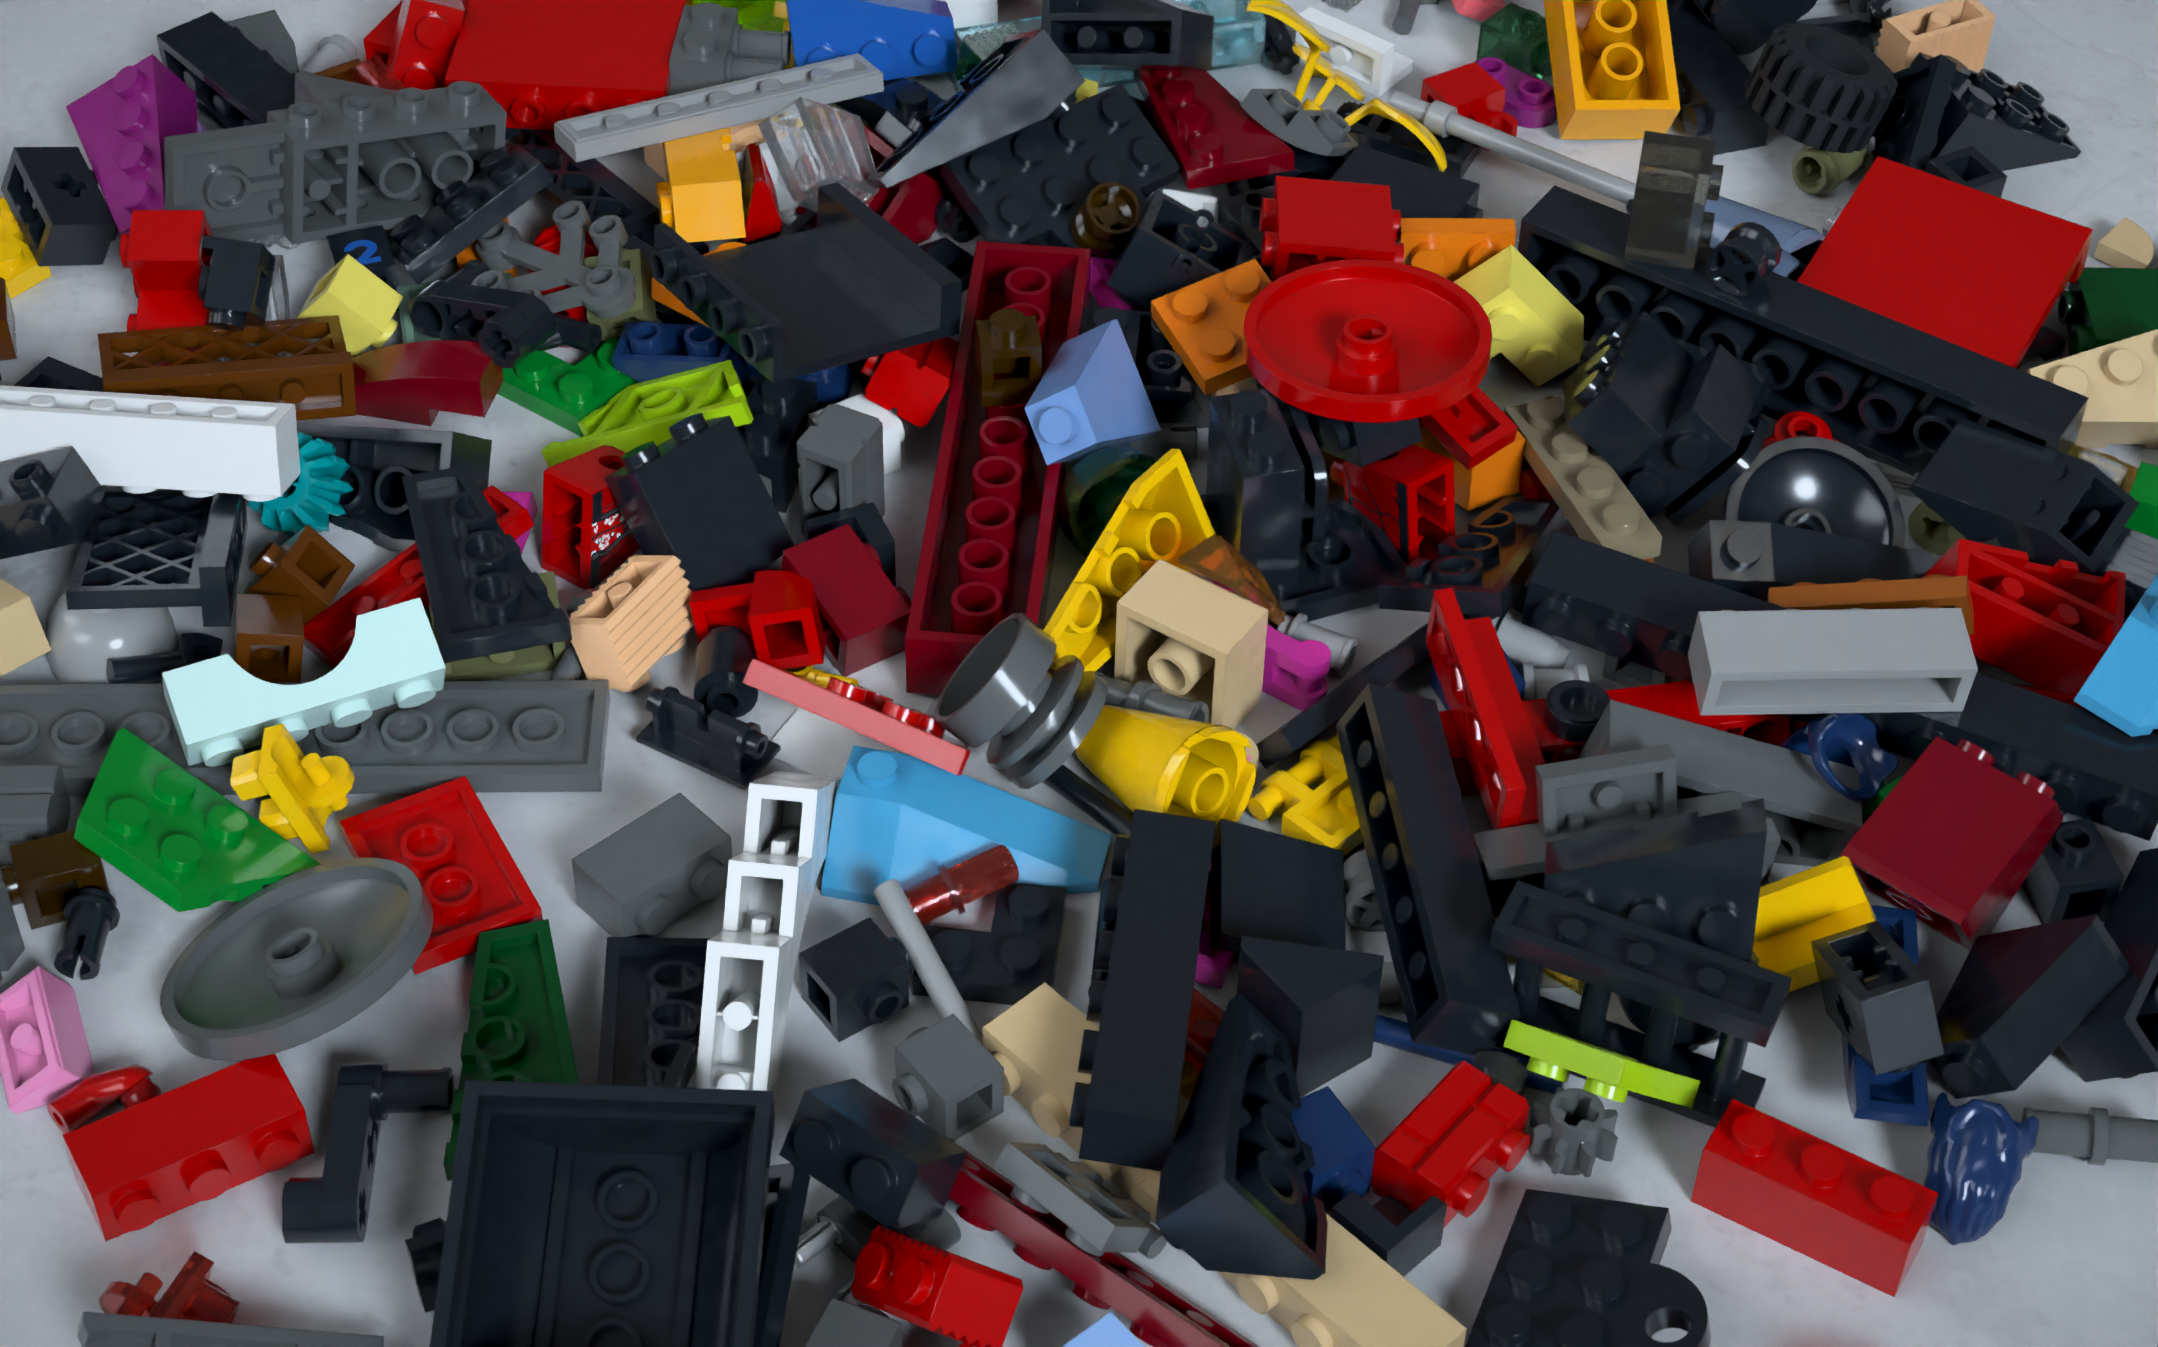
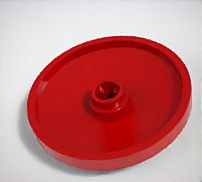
[1243,259,1492,423]

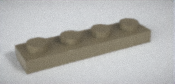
[1504,396,1662,560]

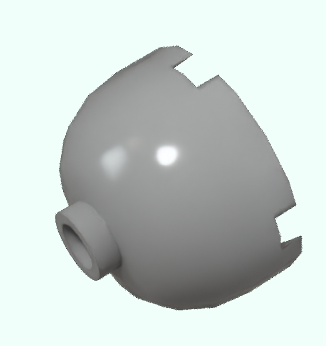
[45,585,178,684]

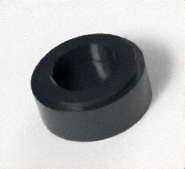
[1544,680,1610,742]

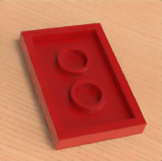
[339,776,543,975]

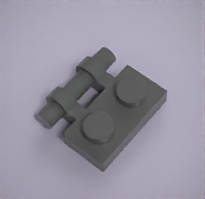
[993,1142,1167,1259]

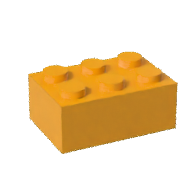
[1543,0,1680,140]

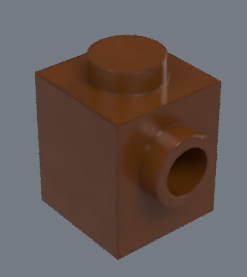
[242,525,356,625]
[233,593,304,683]

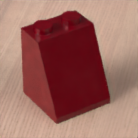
[1840,736,2063,951]

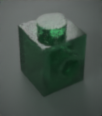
[1476,2,1552,80]

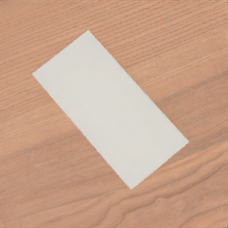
[771,651,936,779]

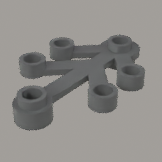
[471,200,636,319]

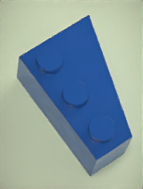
[785,0,959,80]

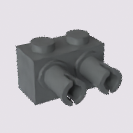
[669,2,791,95]

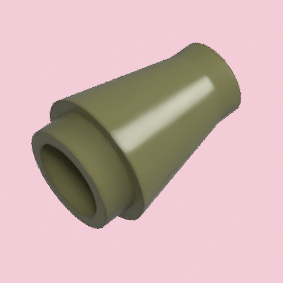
[1791,145,1868,196]

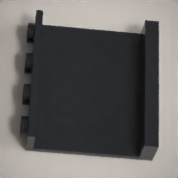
[650,182,962,383]

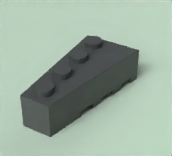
[1577,699,1863,867]

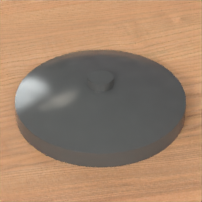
[160,858,434,1061]

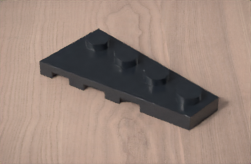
[1378,497,1566,620]
[597,937,710,1088]

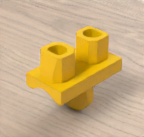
[230,723,355,854]

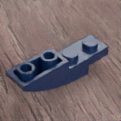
[612,321,858,403]

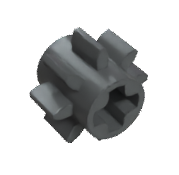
[1529,1087,1618,1178]

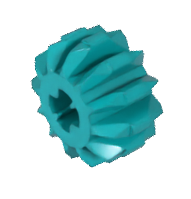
[247,432,354,537]

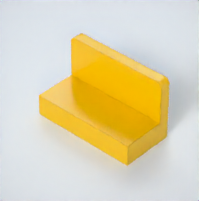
[1753,856,1876,993]

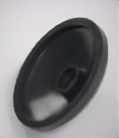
[1722,436,1905,548]

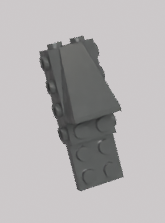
[164,73,507,244]

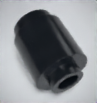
[694,626,758,718]

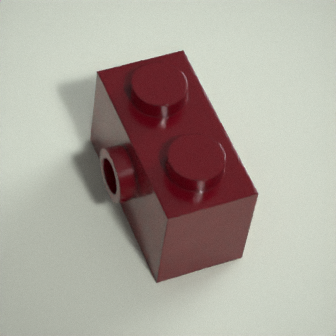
[781,524,912,677]

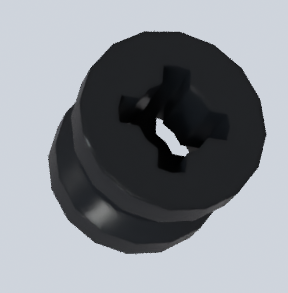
[1707,222,1782,296]

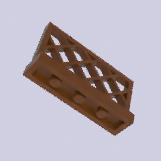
[98,315,356,421]

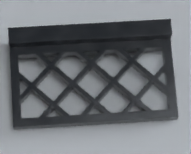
[66,491,248,627]

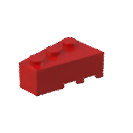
[1922,538,2126,696]

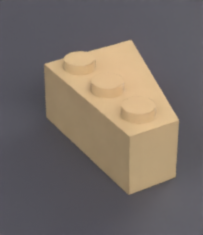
[2026,329,2158,449]

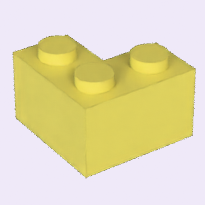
[1454,245,1584,387]

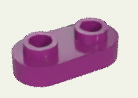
[1476,57,1557,129]

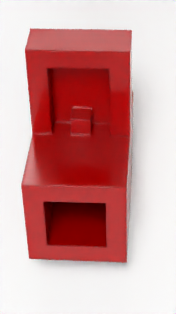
[689,570,825,669]

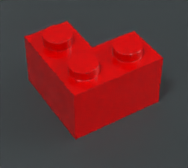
[120,210,218,366]

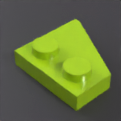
[1503,1019,1700,1108]

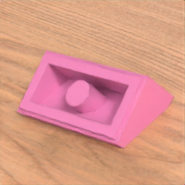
[0,966,95,1114]

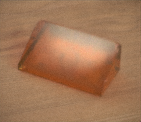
[1178,534,1286,625]

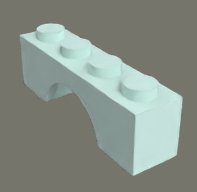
[162,597,446,767]

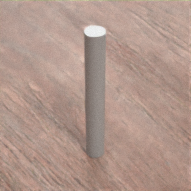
[873,879,983,1045]

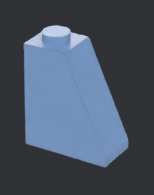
[1024,319,1161,465]

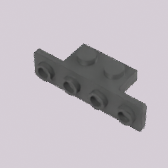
[1473,744,1742,881]

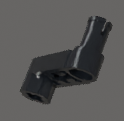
[408,260,556,368]
[282,1063,454,1243]

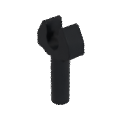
[106,633,223,684]

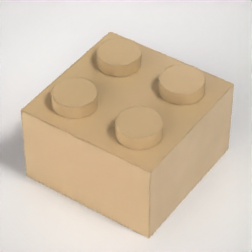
[1114,559,1269,730]

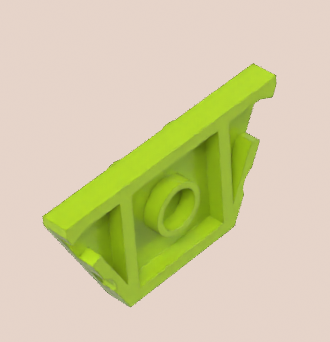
[541,360,754,467]

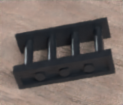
[1489,880,1792,1128]

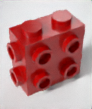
[1259,176,1404,282]

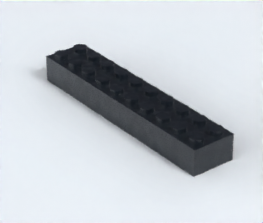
[1518,185,2089,478]

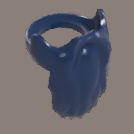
[1779,713,1899,802]
[1923,1092,2039,1245]

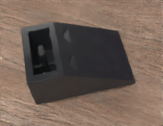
[1909,52,2081,171]
[1909,418,2139,575]

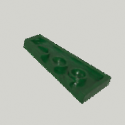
[443,919,579,1181]

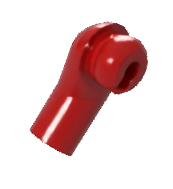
[47,1064,162,1133]

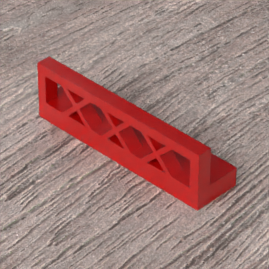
[1426,588,1546,830]

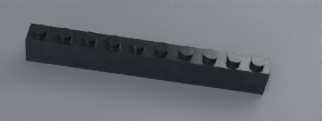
[1521,530,2158,841]

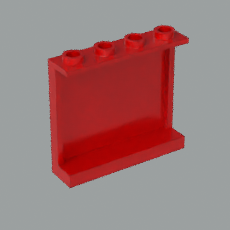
[444,0,693,130]
[1797,156,2093,369]

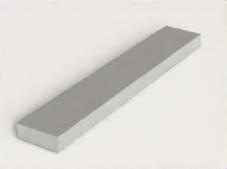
[554,53,884,162]

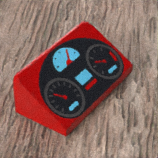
[740,143,783,243]

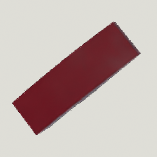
[352,340,504,426]

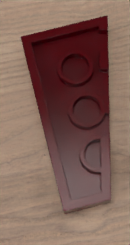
[1134,70,1294,190]

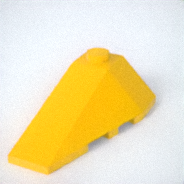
[1044,449,1223,672]

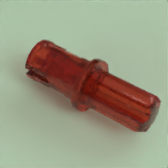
[903,845,1020,925]

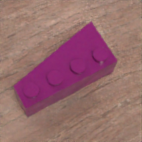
[66,54,198,235]

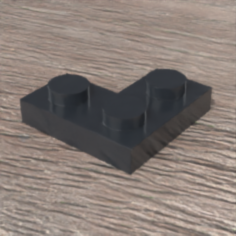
[912,881,1067,1005]

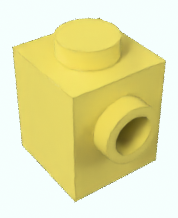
[297,254,403,358]

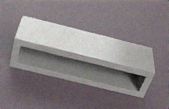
[1687,607,1978,716]

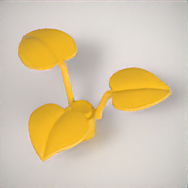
[1246,0,1447,172]

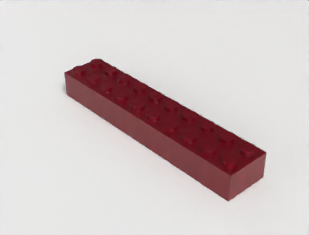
[905,241,1091,695]

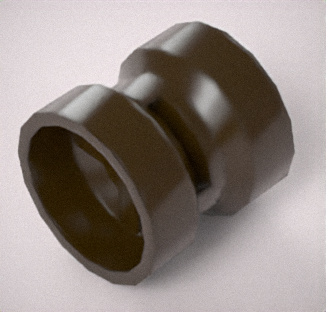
[1071,182,1141,257]

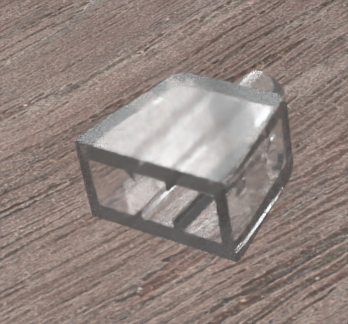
[758,97,880,211]

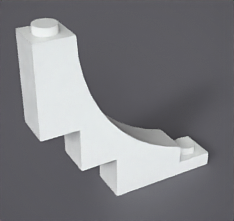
[695,771,841,1091]

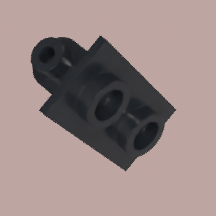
[636,686,781,790]

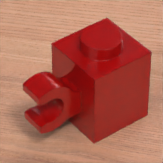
[1421,62,1518,151]

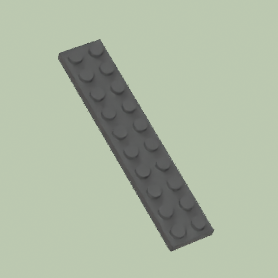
[0,680,610,796]

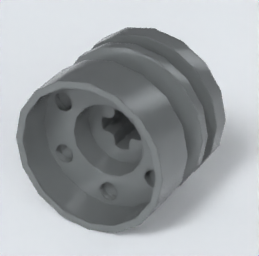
[934,613,1109,789]

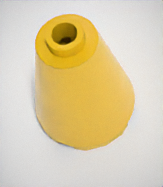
[1076,705,1256,826]

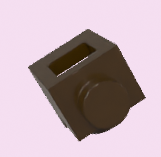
[974,308,1042,407]
[0,819,110,930]

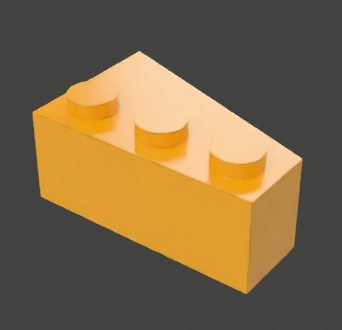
[656,127,746,243]

